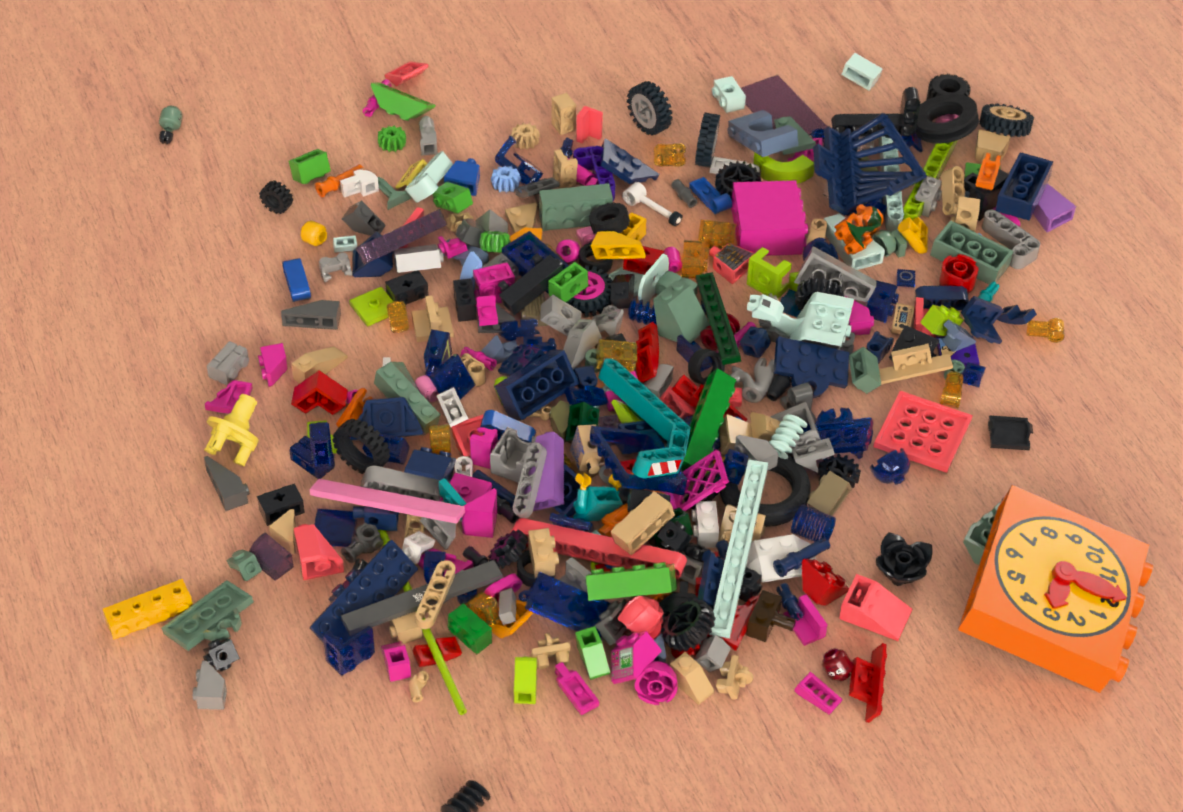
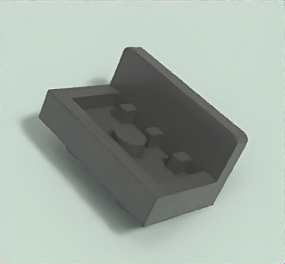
[595,599,627,645]

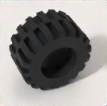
[926,74,971,100]

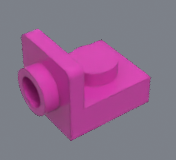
[437,236,468,259]

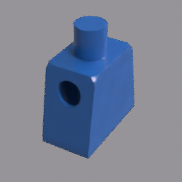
[444,158,480,196]

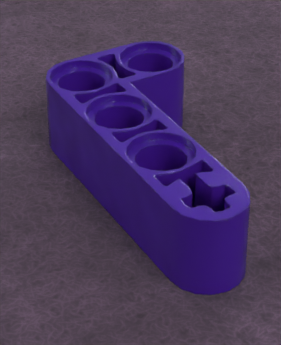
[573,146,615,201]

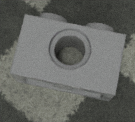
[540,295,581,336]

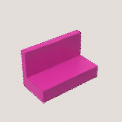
[783,594,828,646]

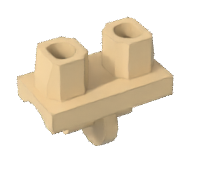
[530,633,571,670]
[716,655,753,699]

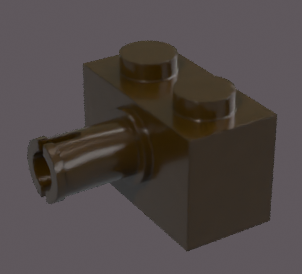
[746,590,796,642]

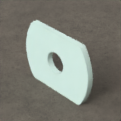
[638,254,669,306]

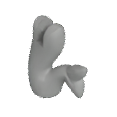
[730,358,775,403]

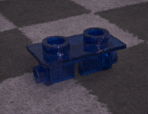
[499,318,540,341]

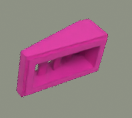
[794,671,843,715]

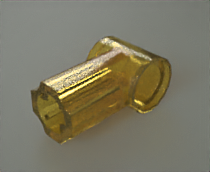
[1027,318,1065,343]

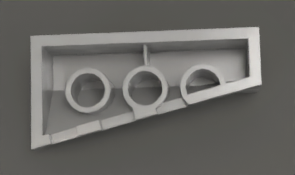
[794,246,877,302]

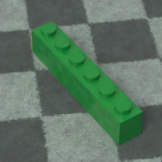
[680,368,736,478]

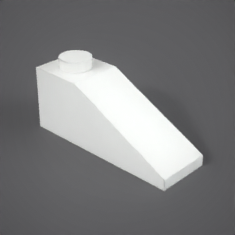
[436,387,468,427]

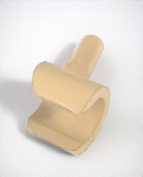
[528,405,551,421]

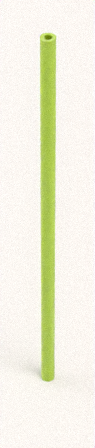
[378,530,467,715]

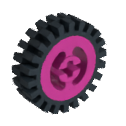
[566,265,612,317]

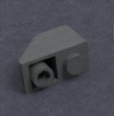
[342,200,386,236]

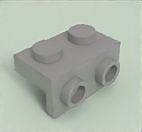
[915,176,942,217]

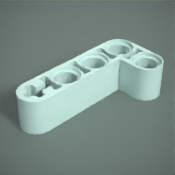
[405,151,453,203]

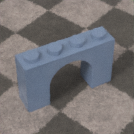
[727,110,798,157]

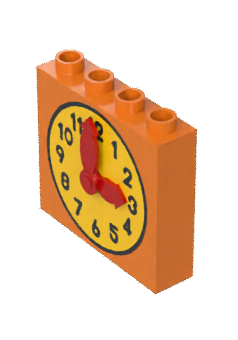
[958,485,1153,693]

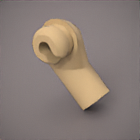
[409,671,429,702]

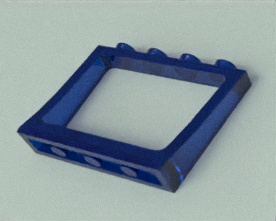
[590,426,687,495]

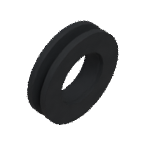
[915,94,979,144]

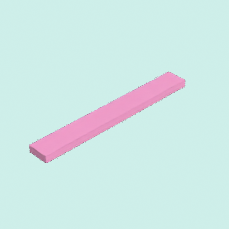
[310,479,465,523]

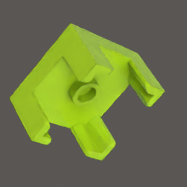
[747,247,792,299]

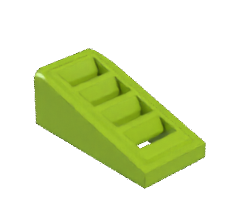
[611,399,640,424]

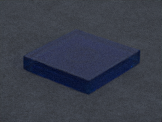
[314,509,357,547]

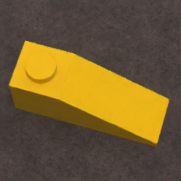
[590,231,646,259]

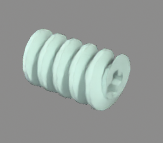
[769,414,807,459]

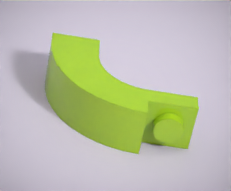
[753,153,815,184]

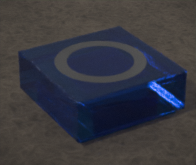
[896,269,915,287]

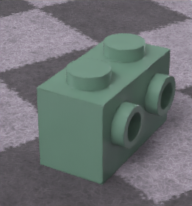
[849,347,882,394]

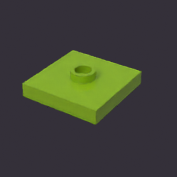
[349,287,400,327]

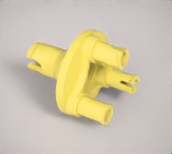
[204,394,259,467]

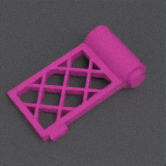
[656,450,729,511]

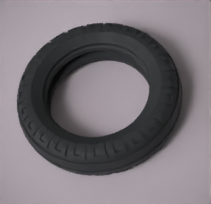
[720,453,811,527]

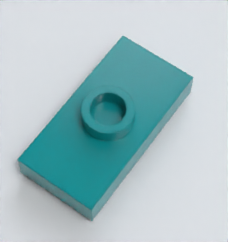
[439,478,467,520]

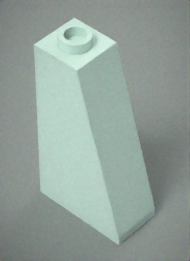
[824,214,885,270]

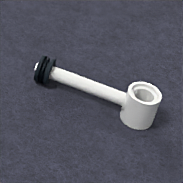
[622,182,683,227]

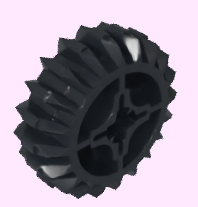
[715,160,762,200]
[795,276,844,310]
[661,598,716,652]

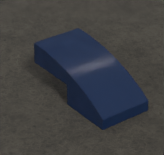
[997,305,1037,325]

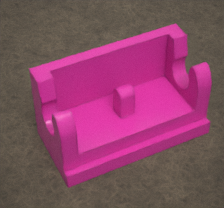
[470,427,498,469]

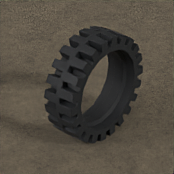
[332,419,390,474]

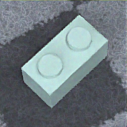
[333,235,357,253]

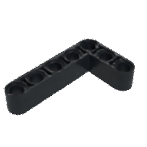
[831,87,920,137]

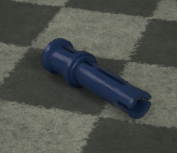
[773,537,830,577]

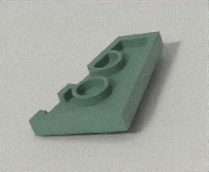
[774,116,816,155]

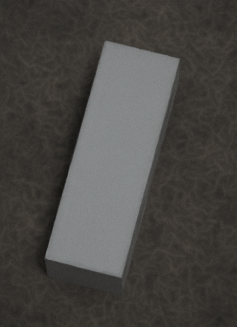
[499,588,516,625]

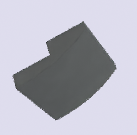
[515,177,560,198]

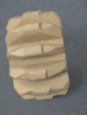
[511,123,540,150]

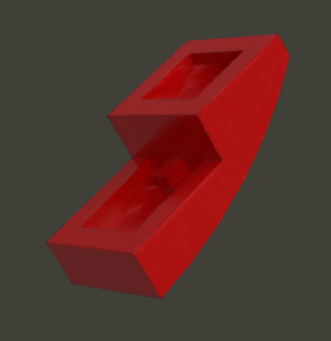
[412,636,462,667]

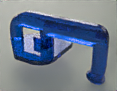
[495,135,544,184]

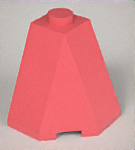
[293,524,344,580]

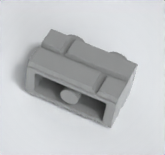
[207,341,249,385]

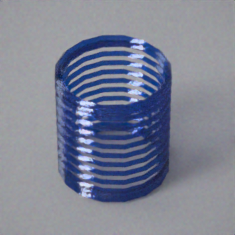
[791,504,836,542]

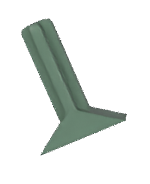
[377,177,411,210]

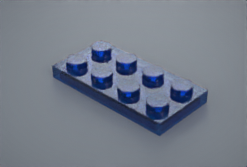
[502,231,570,294]
[525,572,611,641]

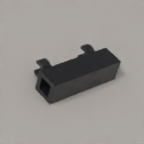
[498,253,564,316]

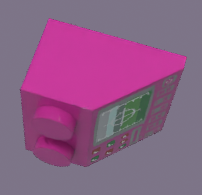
[611,631,662,684]

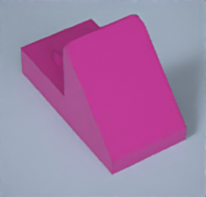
[475,295,498,326]

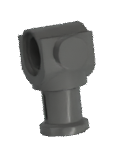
[341,523,384,563]

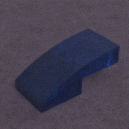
[564,385,608,406]

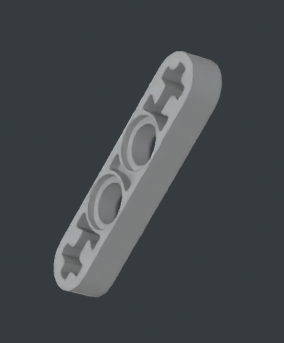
[513,442,547,518]

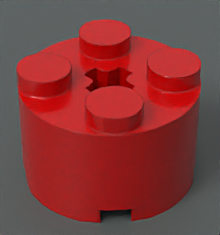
[939,254,978,293]

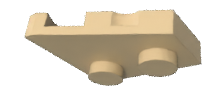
[505,202,538,233]

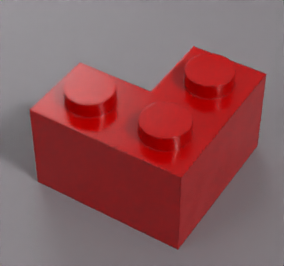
[291,370,348,415]

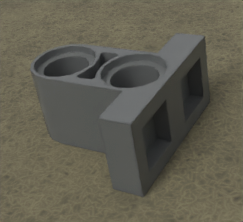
[780,382,816,428]

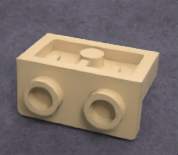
[552,149,578,189]

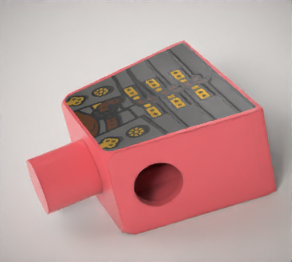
[709,243,755,284]

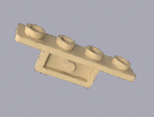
[879,344,953,384]

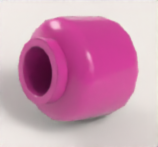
[556,239,580,263]

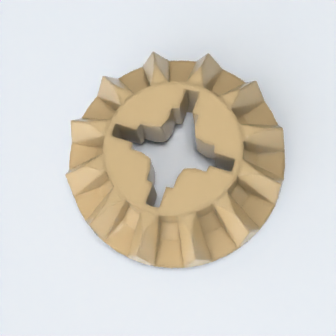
[446,211,473,232]

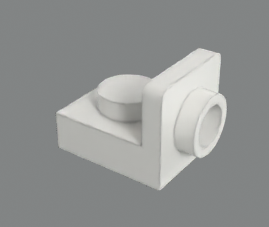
[402,531,435,564]

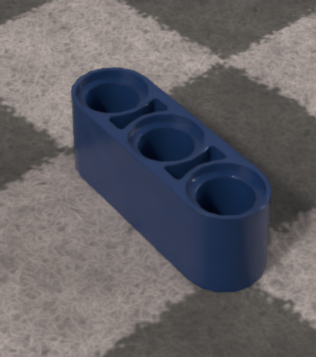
[915,286,969,310]

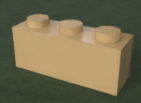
[611,491,675,555]

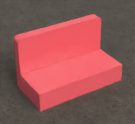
[576,106,603,143]
[914,297,936,338]

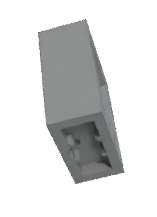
[770,402,821,456]

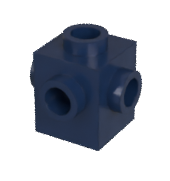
[740,326,771,358]

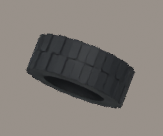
[589,202,630,234]

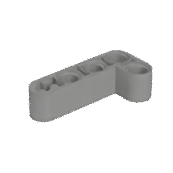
[982,210,1040,269]
[360,466,440,501]

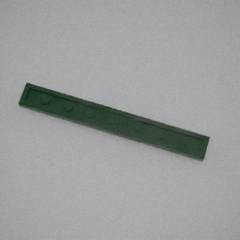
[695,272,741,365]

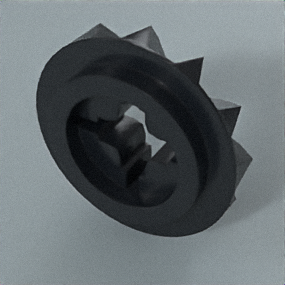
[683,543,711,562]

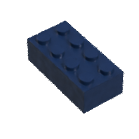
[996,152,1054,221]
[494,349,579,421]

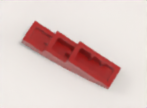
[634,322,659,383]
[671,374,748,421]

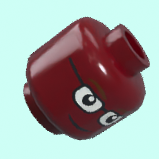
[822,648,853,681]

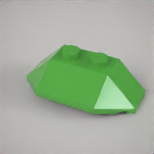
[371,82,435,121]

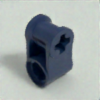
[866,331,894,364]
[573,365,598,400]

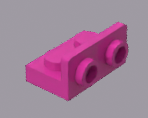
[473,262,515,297]

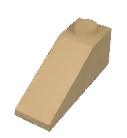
[291,346,348,383]

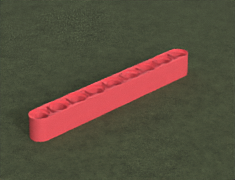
[510,518,687,579]

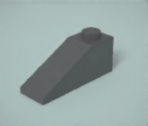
[281,300,341,330]
[204,456,250,511]

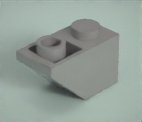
[734,435,778,471]
[193,661,227,710]

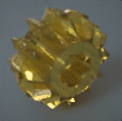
[387,301,409,333]

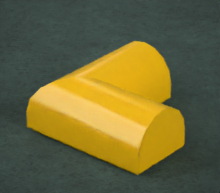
[898,217,928,254]

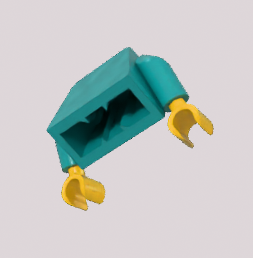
[573,473,624,524]

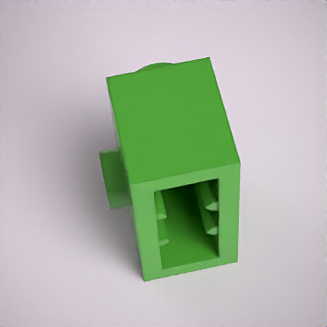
[289,149,331,184]

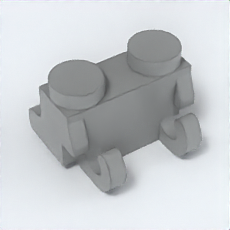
[319,253,352,282]

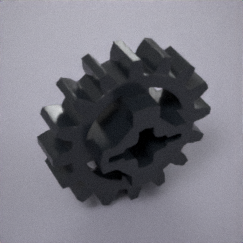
[817,453,861,488]
[488,529,529,569]

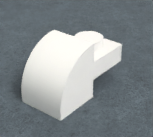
[340,170,379,198]

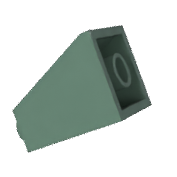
[653,281,710,346]

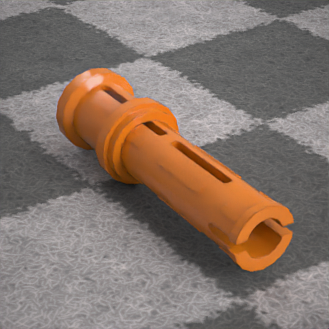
[315,164,364,197]

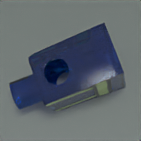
[424,329,452,378]

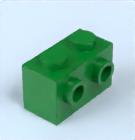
[448,603,492,655]

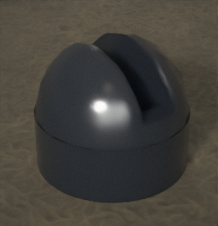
[159,131,173,145]

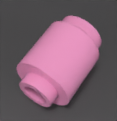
[415,375,441,402]

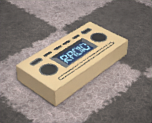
[891,303,915,334]

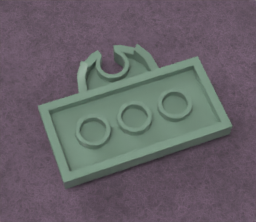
[161,580,254,651]

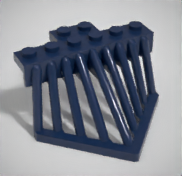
[813,113,927,216]

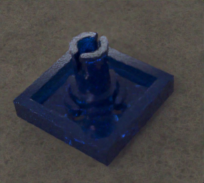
[429,354,475,399]

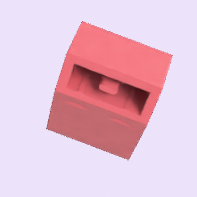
[839,574,912,641]

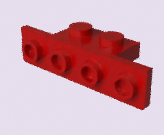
[849,643,887,723]

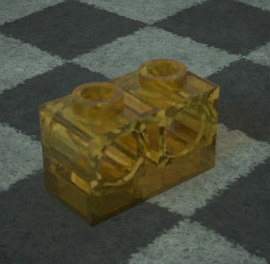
[698,220,736,249]

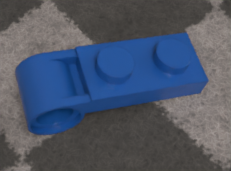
[689,177,732,214]

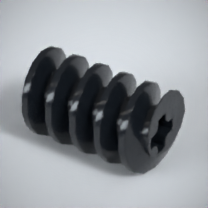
[441,780,491,812]

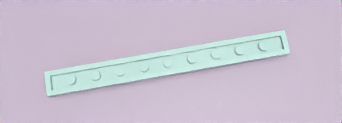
[709,460,768,638]

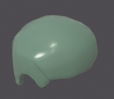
[872,230,897,257]

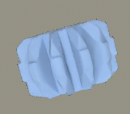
[491,166,520,194]

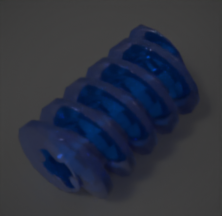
[628,297,657,325]

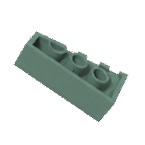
[374,361,441,436]

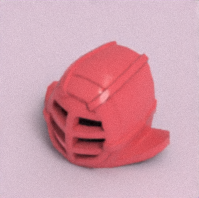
[618,595,664,640]

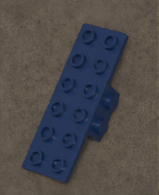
[309,540,418,657]

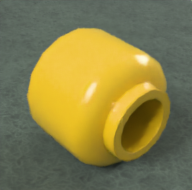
[300,221,327,246]

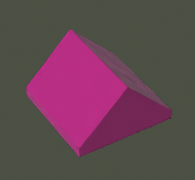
[462,488,497,538]

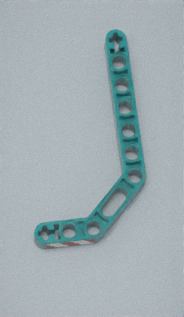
[598,358,690,478]

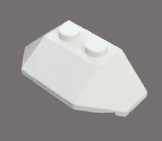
[746,534,816,582]

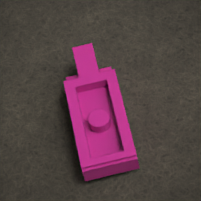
[554,662,599,716]

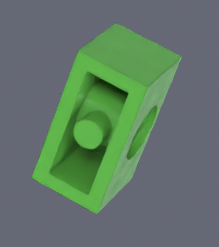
[432,182,473,214]
[548,262,588,302]

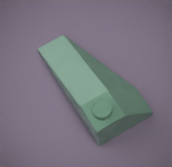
[963,501,1002,565]

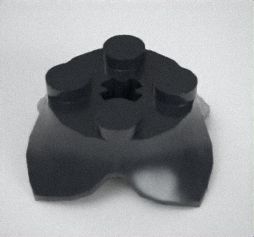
[876,532,933,586]

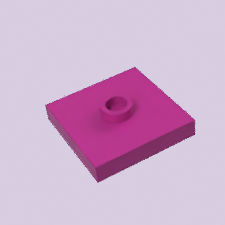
[439,473,492,503]

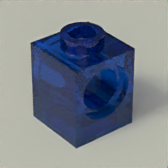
[720,449,748,485]

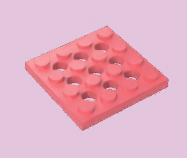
[873,391,973,473]

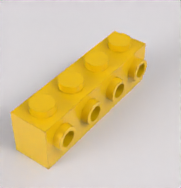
[102,579,193,639]

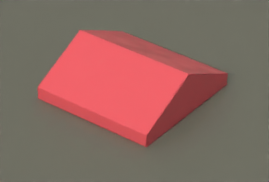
[384,61,429,87]
[451,414,484,457]

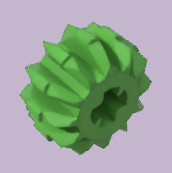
[378,125,406,152]
[480,231,510,253]

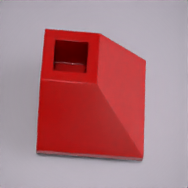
[802,558,849,606]

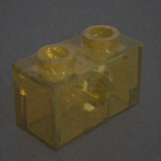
[682,240,709,279]
[596,339,637,372]

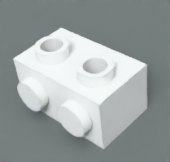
[691,501,719,548]

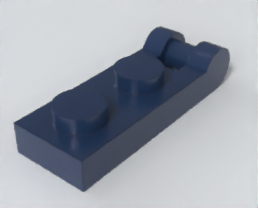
[698,550,725,610]

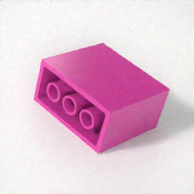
[731,180,808,256]

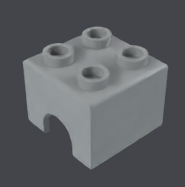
[490,427,536,483]

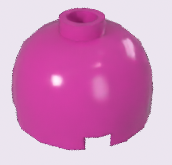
[634,661,678,705]

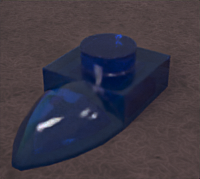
[423,551,446,584]

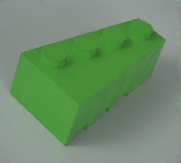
[586,562,677,601]

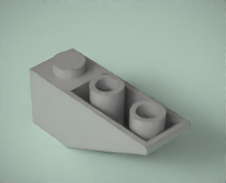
[563,319,602,369]

